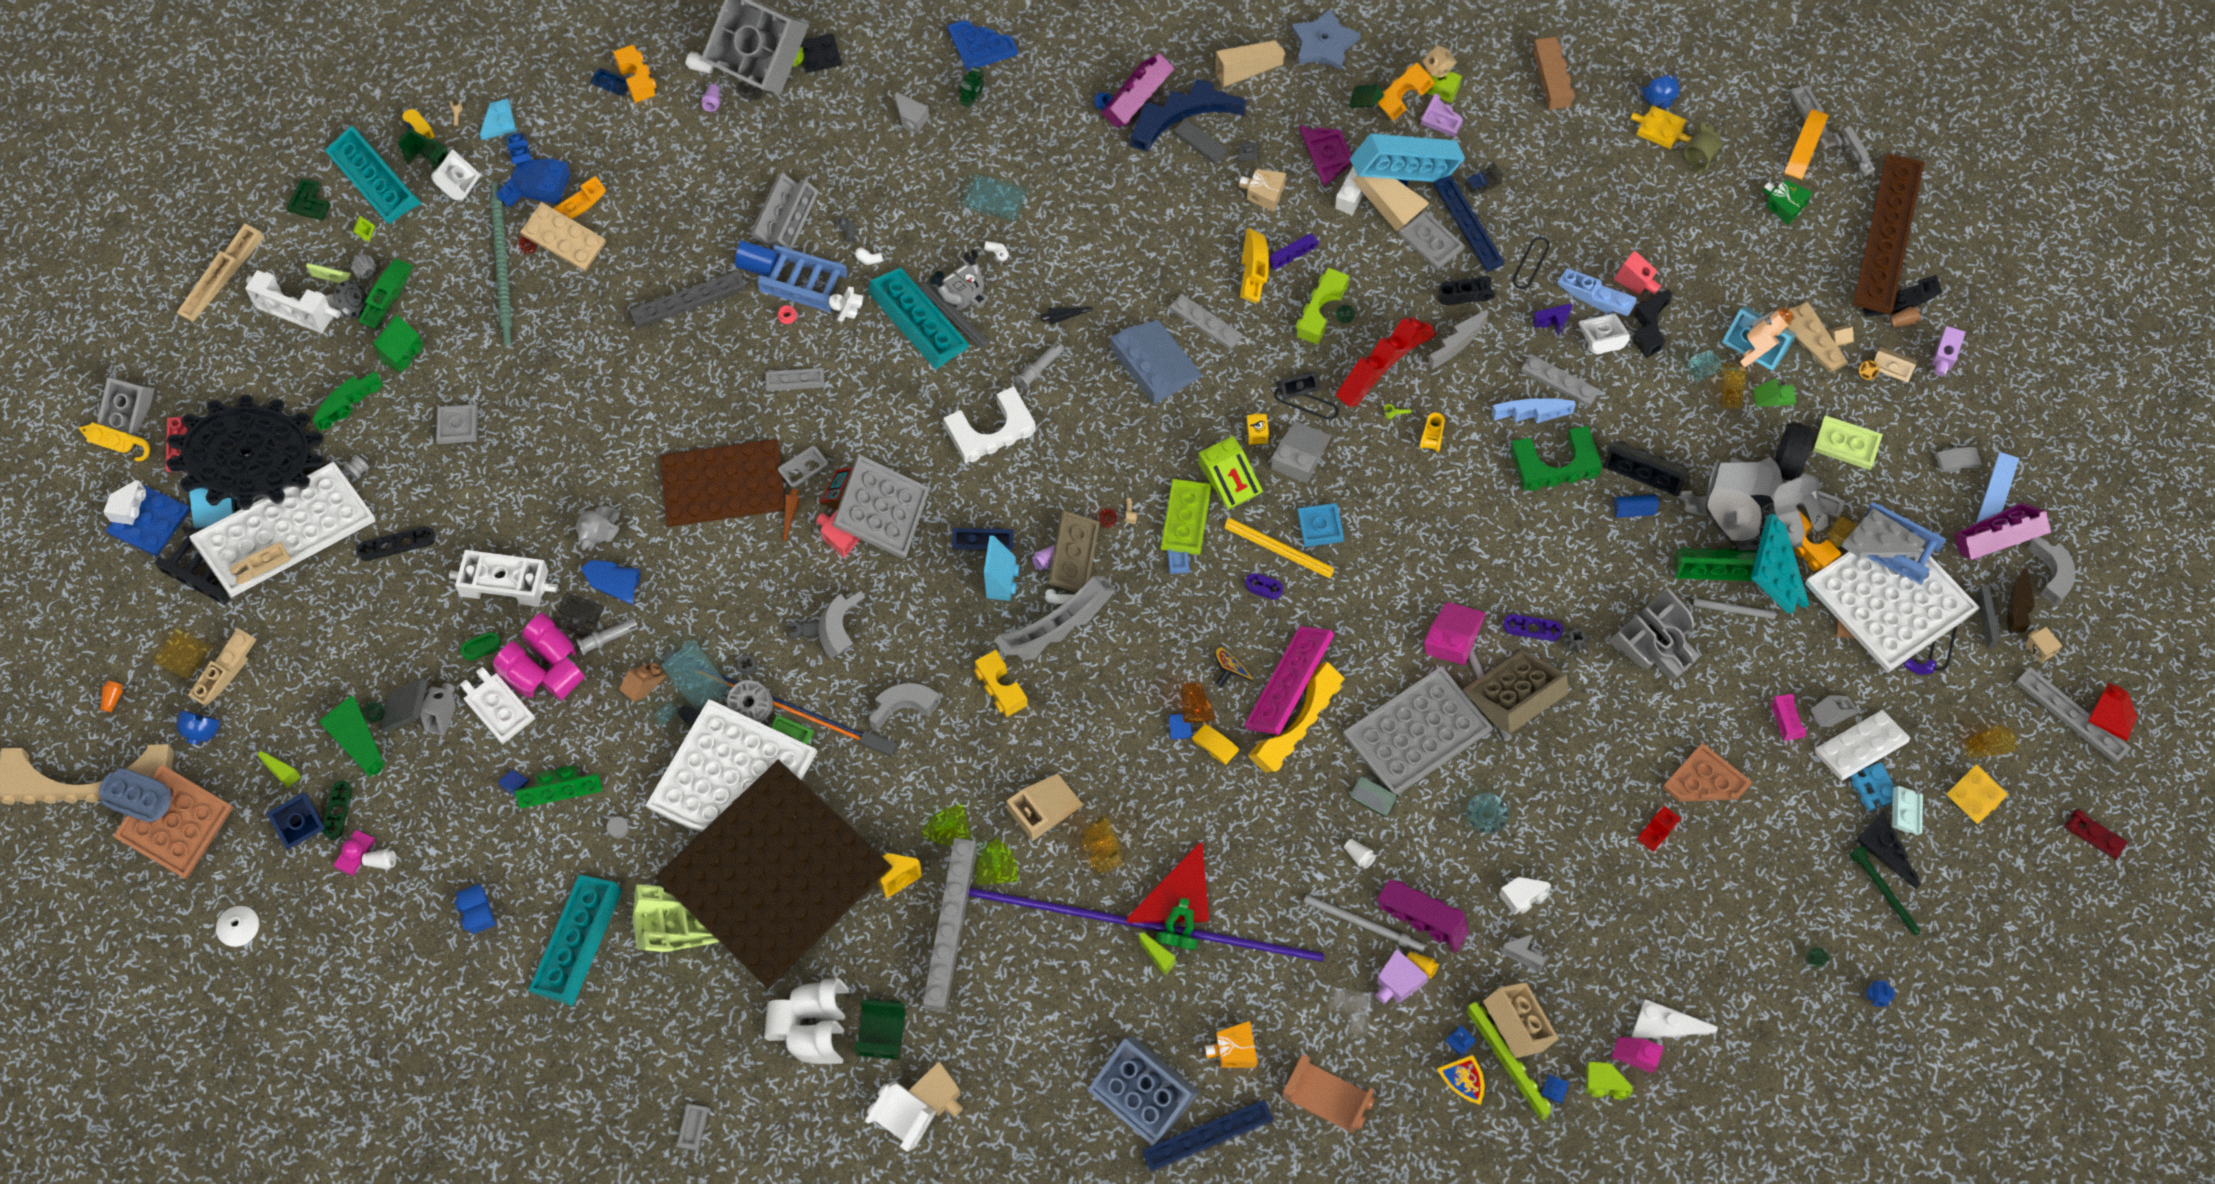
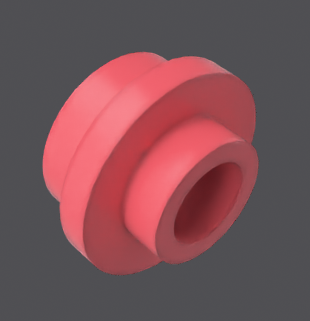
[777,305,797,324]

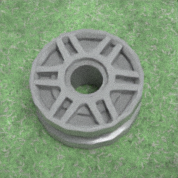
[727,680,773,723]

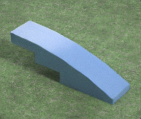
[1491,399,1575,423]
[1976,452,2019,523]

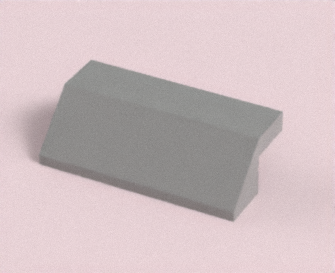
[750,172,819,250]

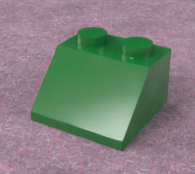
[373,315,423,373]

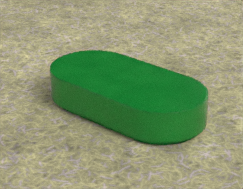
[460,632,501,661]

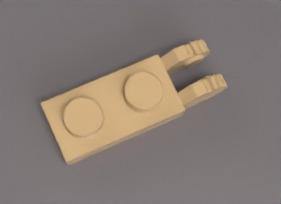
[230,542,291,584]

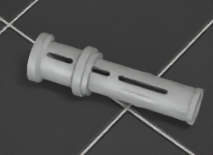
[1015,341,1065,390]
[575,618,638,656]

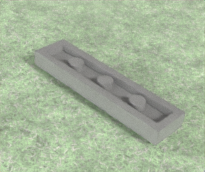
[1170,294,1243,350]
[1521,354,1600,407]

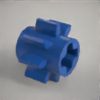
[1866,981,1895,1007]

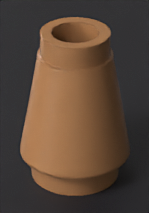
[1889,306,1921,328]

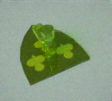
[920,804,972,846]
[976,837,1019,885]

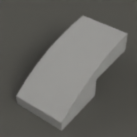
[1935,447,1982,472]

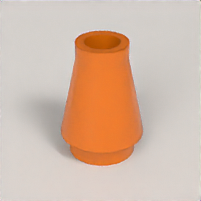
[100,681,123,713]

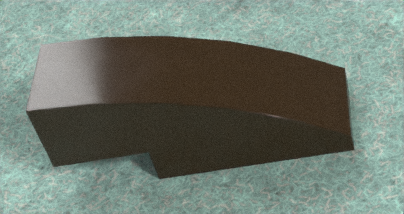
[2007,569,2035,633]

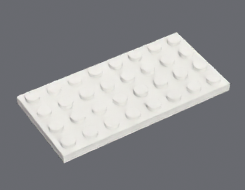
[189,462,375,598]

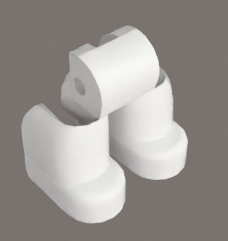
[764,978,849,1064]

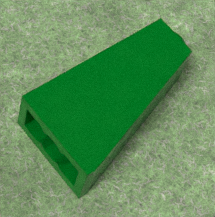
[319,695,386,778]

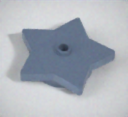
[1292,9,1361,70]

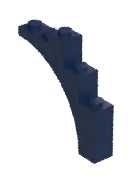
[1131,79,1247,152]

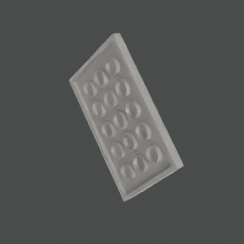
[1343,666,1493,795]

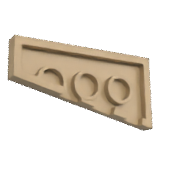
[1782,302,1848,372]

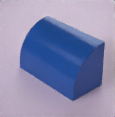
[735,241,777,277]
[1613,494,1659,518]

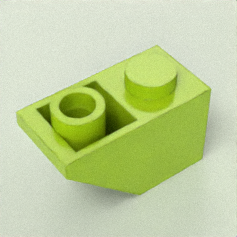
[1585,1062,1633,1100]

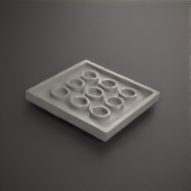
[832,454,930,559]

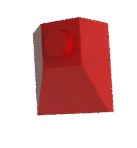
[2088,682,2138,741]

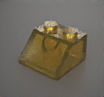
[1081,814,1122,875]

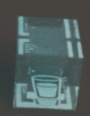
[1688,349,1721,382]

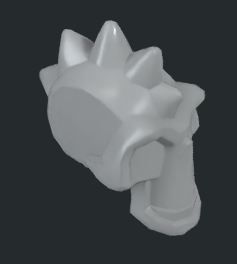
[576,506,620,550]

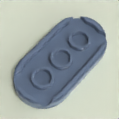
[99,768,171,822]

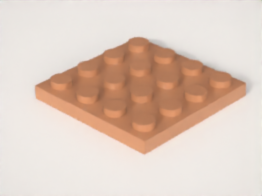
[113,764,234,880]

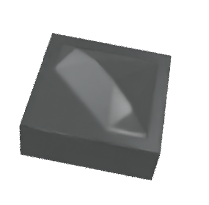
[1238,142,1260,161]

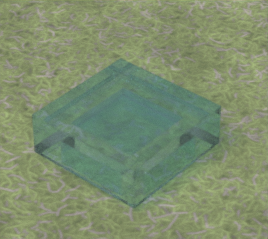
[655,702,677,727]

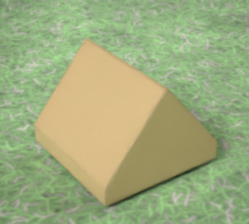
[1828,325,1854,346]

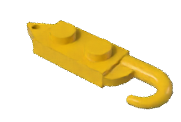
[79,422,150,462]

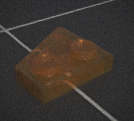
[1181,683,1216,723]

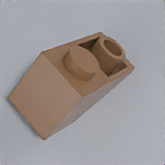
[619,662,668,701]

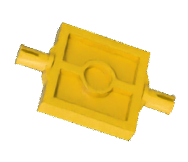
[1631,106,1692,149]

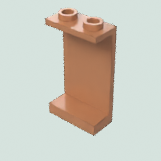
[1282,1054,1375,1134]

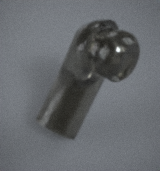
[736,82,763,100]

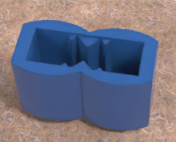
[454,883,496,935]

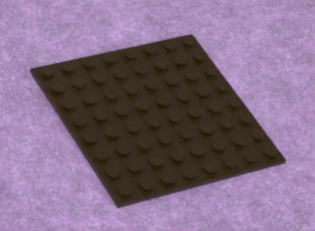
[655,759,893,989]

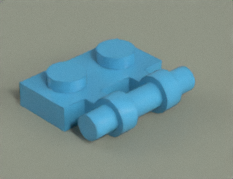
[1850,762,1895,812]

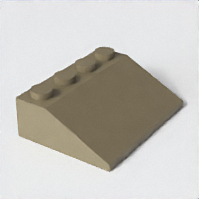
[1464,650,1569,734]

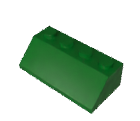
[1674,547,1757,581]

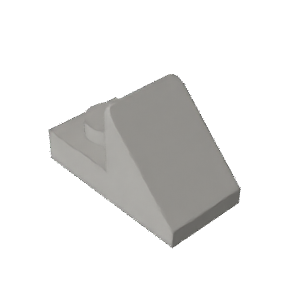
[1501,935,1546,972]

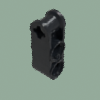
[1437,276,1495,306]

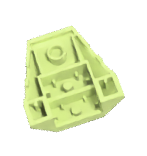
[633,884,719,952]

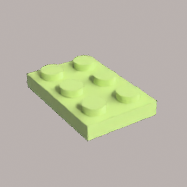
[1813,415,1883,470]

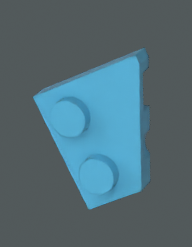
[480,99,516,140]

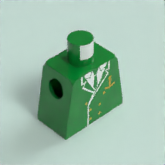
[1762,180,1813,225]

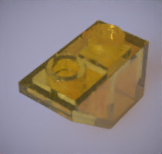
[1721,364,1746,409]
[1827,515,1858,548]
[1964,724,2018,758]

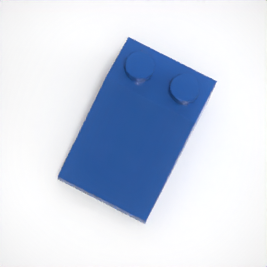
[510,158,571,205]

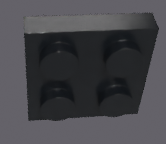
[800,33,842,73]

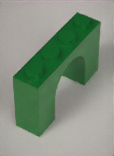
[1510,426,1602,491]

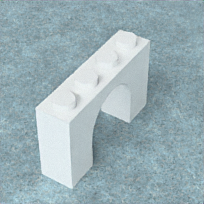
[943,387,1036,463]

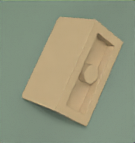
[1872,347,1917,382]

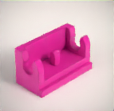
[1771,694,1806,741]

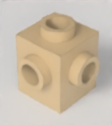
[1422,46,1457,78]

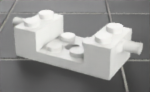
[245,270,341,333]
[449,550,558,607]

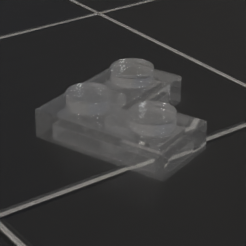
[1327,987,1374,1038]

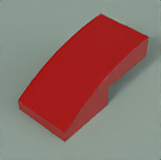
[1636,806,1681,853]

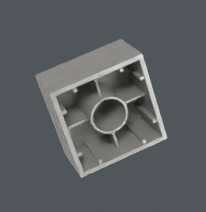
[701,0,809,94]

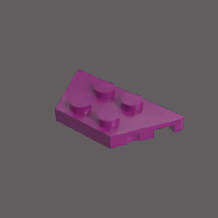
[1299,125,1352,187]

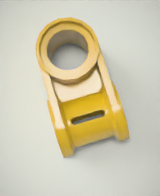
[1420,412,1445,453]

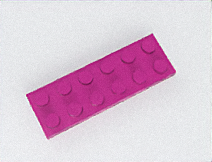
[1244,626,1334,735]

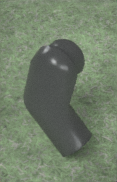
[836,216,856,242]

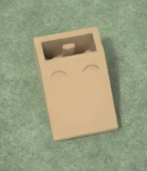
[1006,774,1083,841]

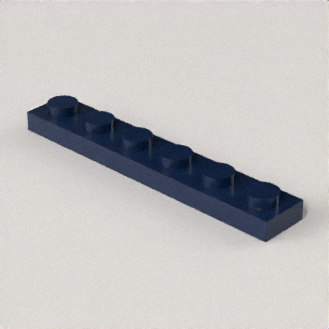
[1433,175,1504,273]
[1142,1100,1273,1172]

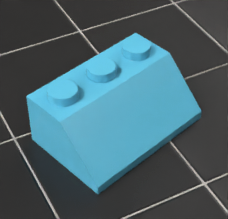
[1722,306,1797,371]

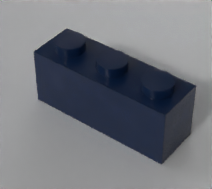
[952,528,1013,552]

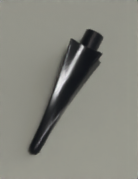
[1041,307,1093,325]

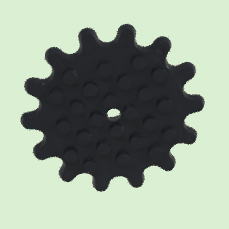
[166,395,324,510]

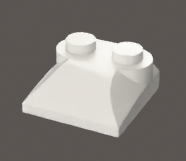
[432,149,481,200]
[1579,313,1630,354]

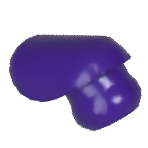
[1903,658,1936,675]

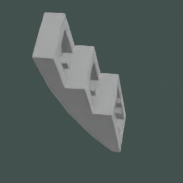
[1428,310,1489,370]

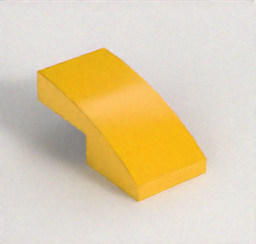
[1192,724,1239,765]

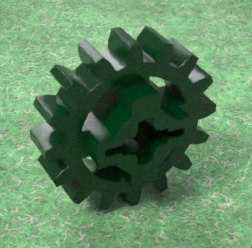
[959,66,985,108]

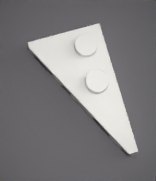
[1631,999,1718,1039]

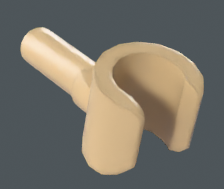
[450,100,462,126]
[1125,498,1137,524]

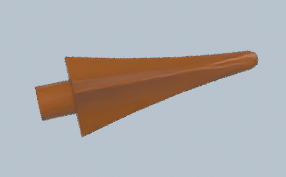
[782,489,800,541]

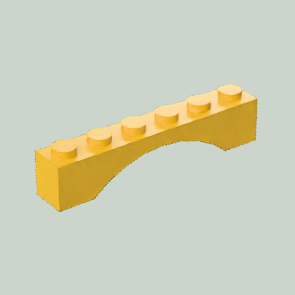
[1248,662,1345,773]

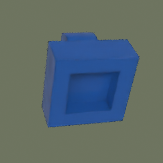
[496,180,523,207]
[1445,1025,1476,1057]
[1541,1074,1569,1104]

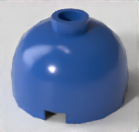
[1641,75,1680,109]
[176,710,220,745]

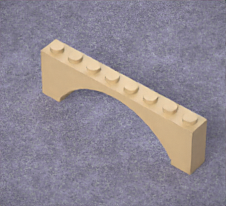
[0,744,174,805]

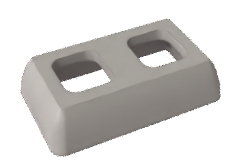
[778,446,828,488]

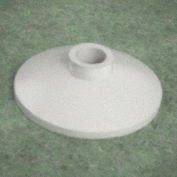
[216,906,259,947]

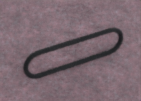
[1513,237,1550,289]
[1274,388,1339,420]
[1929,625,1958,671]

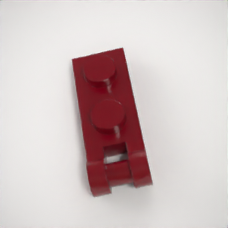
[2064,809,2128,860]

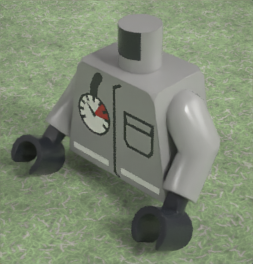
[930,249,986,308]

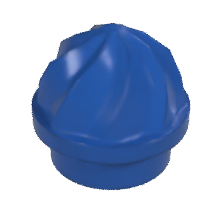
[1093,92,1112,110]

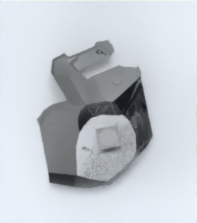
[1706,457,1828,550]

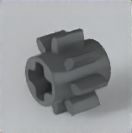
[1563,627,1590,654]

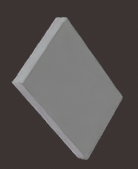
[1398,210,1465,270]

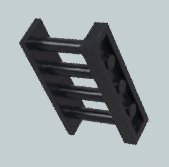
[154,525,229,605]

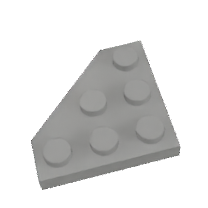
[1842,508,1926,558]

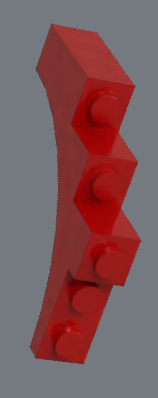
[1335,317,1437,407]

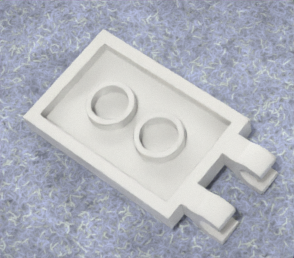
[459,667,535,744]

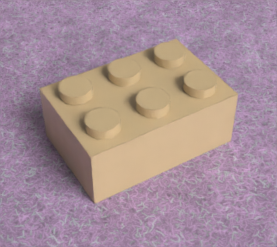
[1483,982,1559,1058]

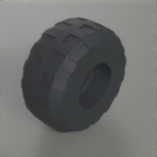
[1774,422,1815,481]

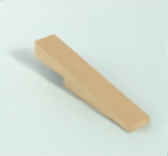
[177,223,264,322]

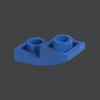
[506,133,531,165]

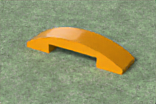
[1784,109,1829,180]
[552,176,606,219]

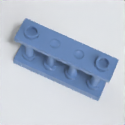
[758,245,848,312]
[1865,502,1946,585]

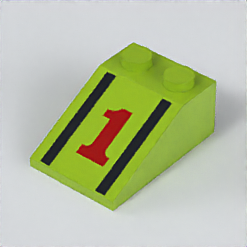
[1198,436,1263,510]

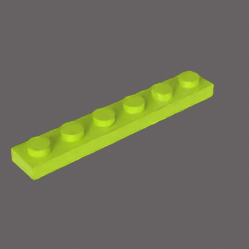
[1467,1002,1551,1121]

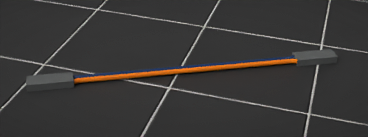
[662,650,898,757]

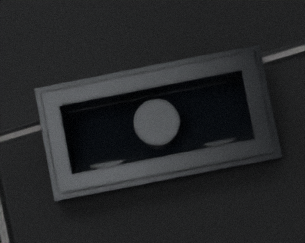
[1276,371,1321,400]

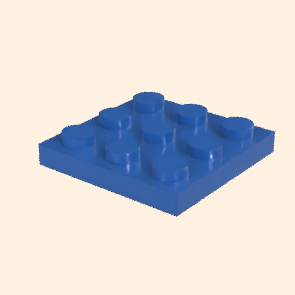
[106,485,191,557]

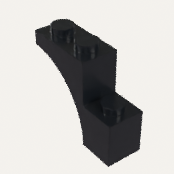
[1633,289,1673,358]

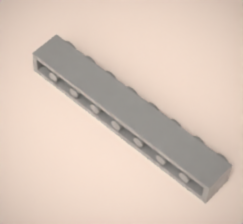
[923,838,977,1013]

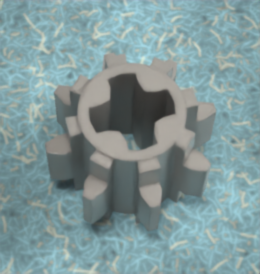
[351,254,377,280]

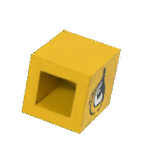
[1246,413,1269,445]

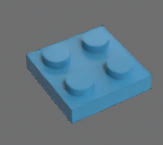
[1297,503,1344,547]

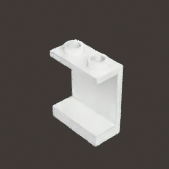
[865,1081,937,1152]

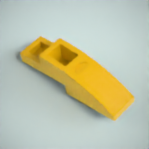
[1240,228,1269,303]

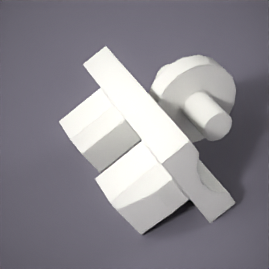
[829,286,863,322]

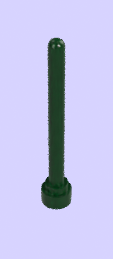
[1849,846,1921,935]

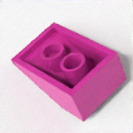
[1424,602,1486,666]

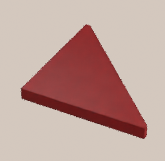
[1126,843,1209,923]

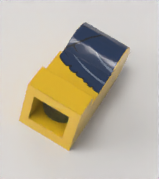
[402,109,435,139]

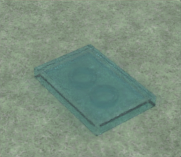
[962,174,1028,222]
[661,640,731,712]

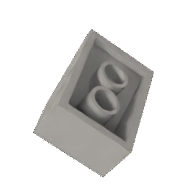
[97,378,155,436]
[1271,421,1331,483]

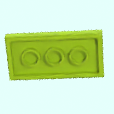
[1161,479,1212,555]

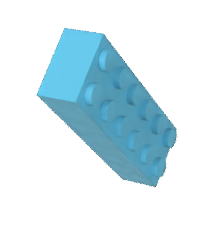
[1350,134,1465,182]

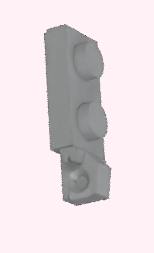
[1841,126,1875,177]

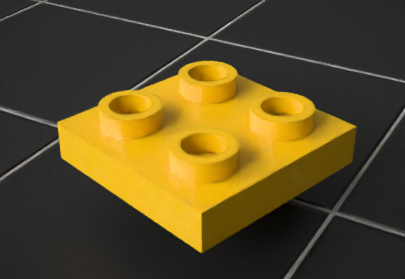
[1946,764,2009,824]

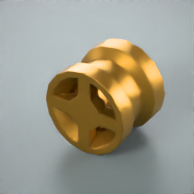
[1858,360,1879,380]

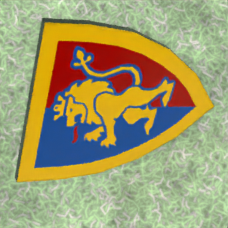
[1215,647,1253,687]
[1437,1054,1485,1105]

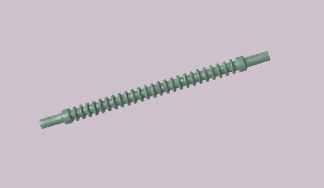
[490,182,512,345]

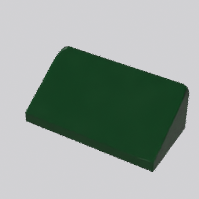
[1349,84,1384,108]

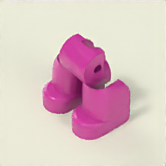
[493,612,585,701]

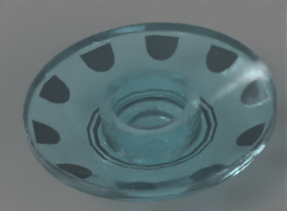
[1467,793,1509,833]

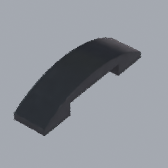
[1863,275,1942,317]

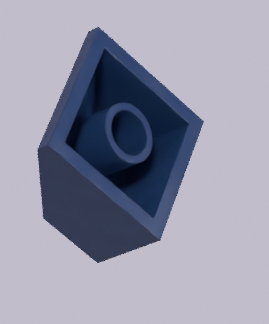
[266,792,326,850]

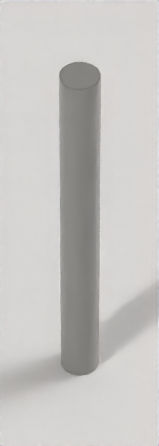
[1693,598,1776,619]

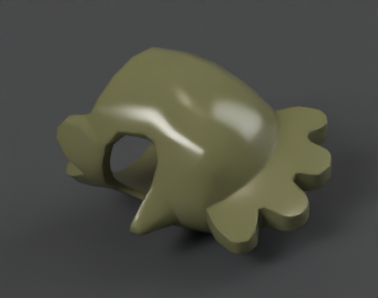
[1683,123,1723,173]

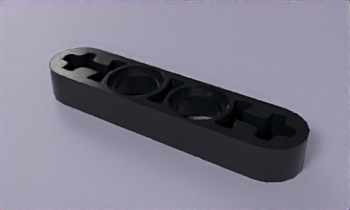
[356,527,436,561]

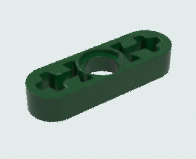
[322,780,352,840]

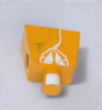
[1205,1022,1257,1068]

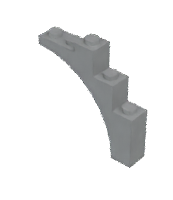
[994,576,1116,660]

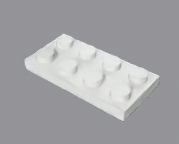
[1815,710,1910,781]

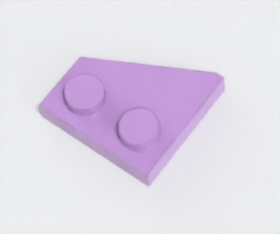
[1421,93,1463,137]

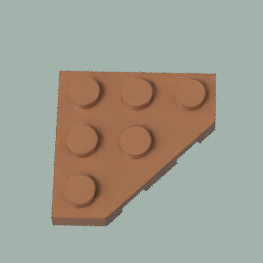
[1662,743,1752,802]

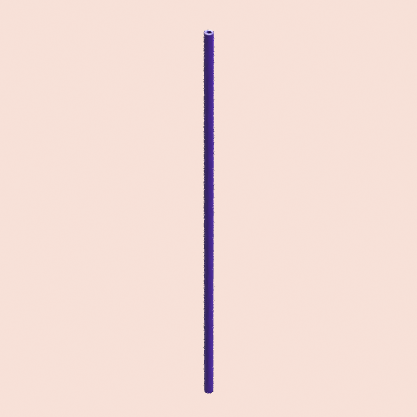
[944,884,1324,962]

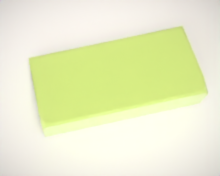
[306,263,351,283]

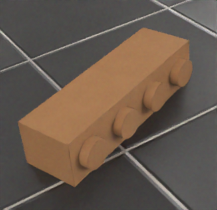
[1533,37,1575,109]

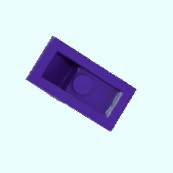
[1532,303,1572,336]

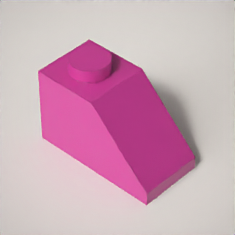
[1611,1037,1664,1073]

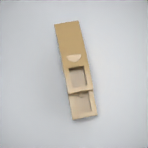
[188,628,257,706]

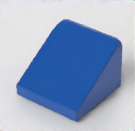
[1169,713,1192,740]
[498,770,530,796]

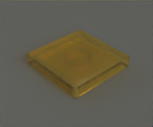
[152,629,211,681]

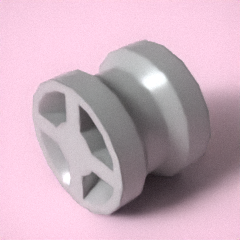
[343,455,369,480]

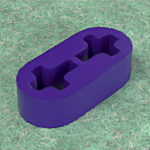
[1245,573,1283,600]

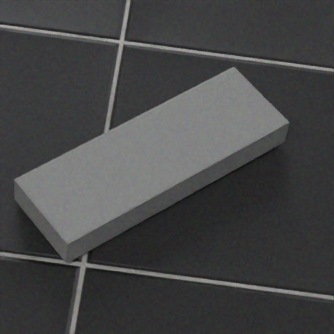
[765,368,825,391]

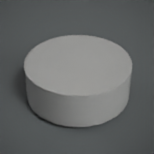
[607,816,629,839]

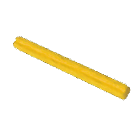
[1225,518,1334,578]

